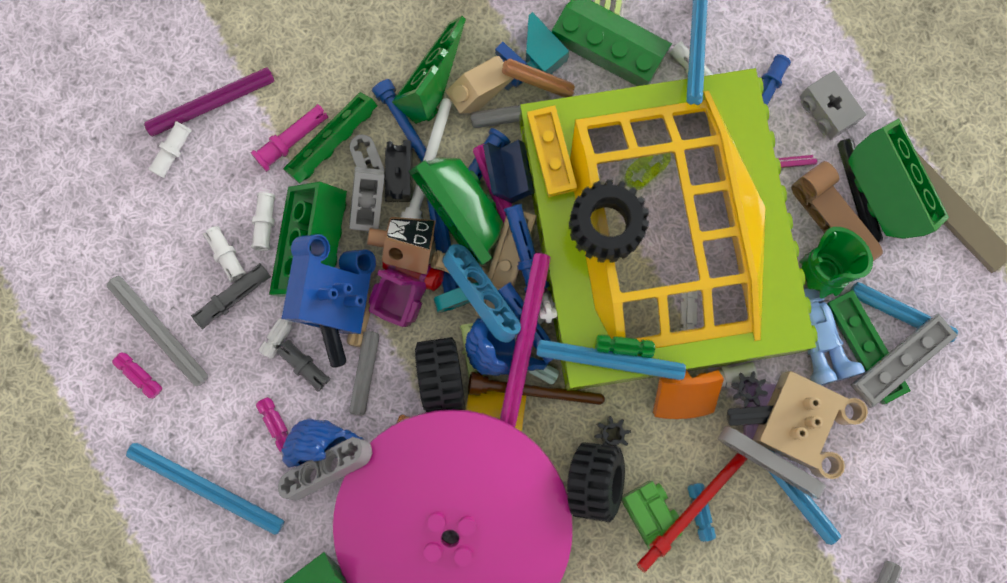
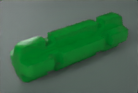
[595,335,655,358]

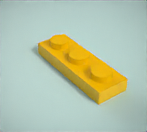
[527,105,577,198]

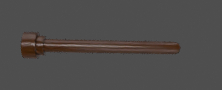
[468,371,605,405]

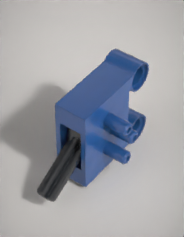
[281,234,376,368]

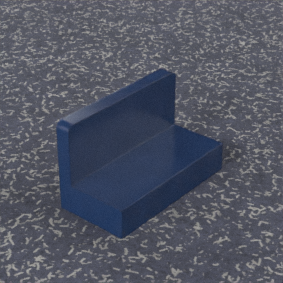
[483,139,535,203]

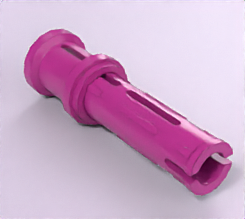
[250,104,329,172]

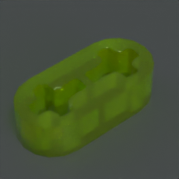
[624,153,671,190]

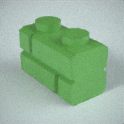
[622,480,683,549]

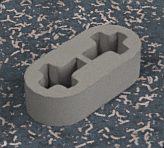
[350,134,385,179]

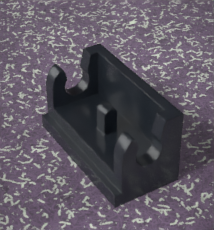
[385,140,413,202]

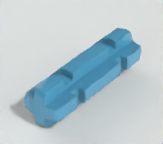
[688,483,716,542]

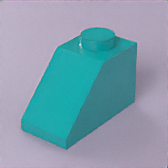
[525,12,569,75]

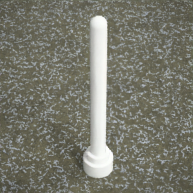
[400,98,452,219]

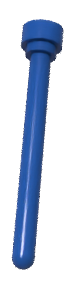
[372,79,426,162]

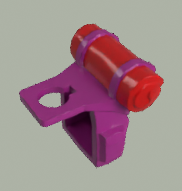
[368,262,444,327]

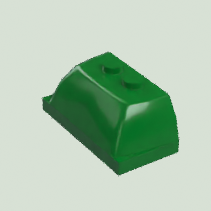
[848,118,949,239]
[408,157,504,265]

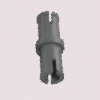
[276,340,330,392]

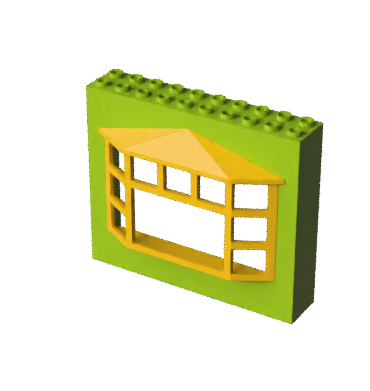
[519,68,818,391]

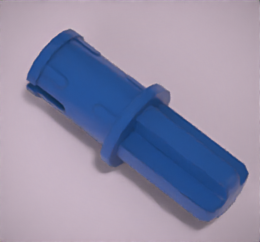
[761,54,791,105]

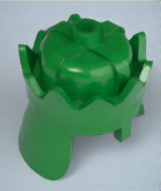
[799,227,873,299]

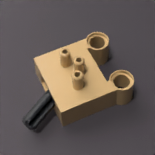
[726,371,868,479]

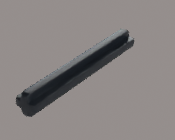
[837,138,883,243]

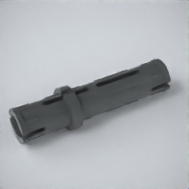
[191,263,271,329]

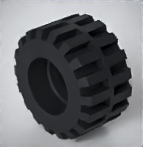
[569,180,649,263]
[415,337,465,412]
[567,442,625,523]

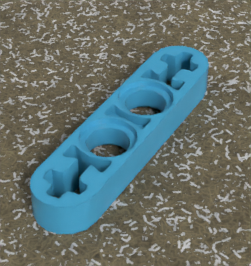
[443,244,521,343]

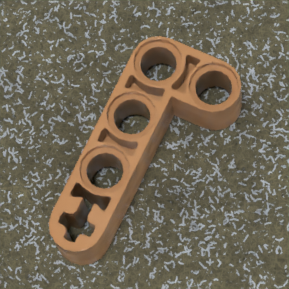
[791,161,883,262]

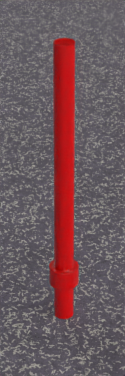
[636,453,747,573]

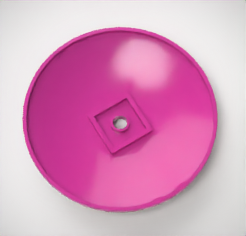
[333,410,573,583]

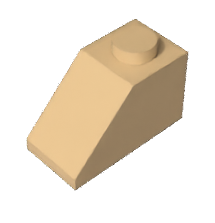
[445,56,514,114]

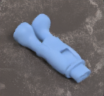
[804,288,865,386]

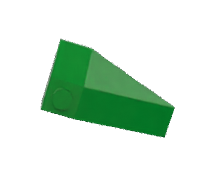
[392,16,466,124]

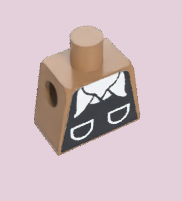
[367,217,436,274]

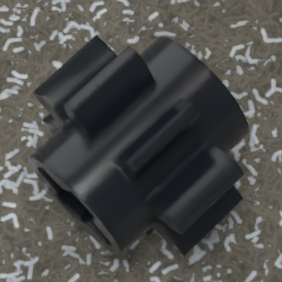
[731,371,768,407]
[594,416,631,446]

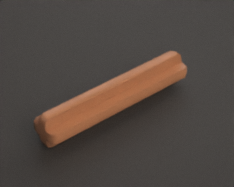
[502,59,575,98]

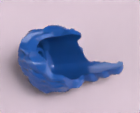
[465,318,548,376]
[281,418,364,468]

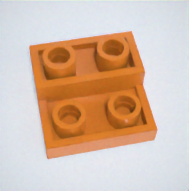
[653,370,724,419]

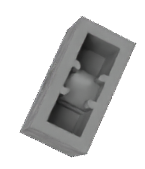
[800,70,866,140]
[349,167,384,231]

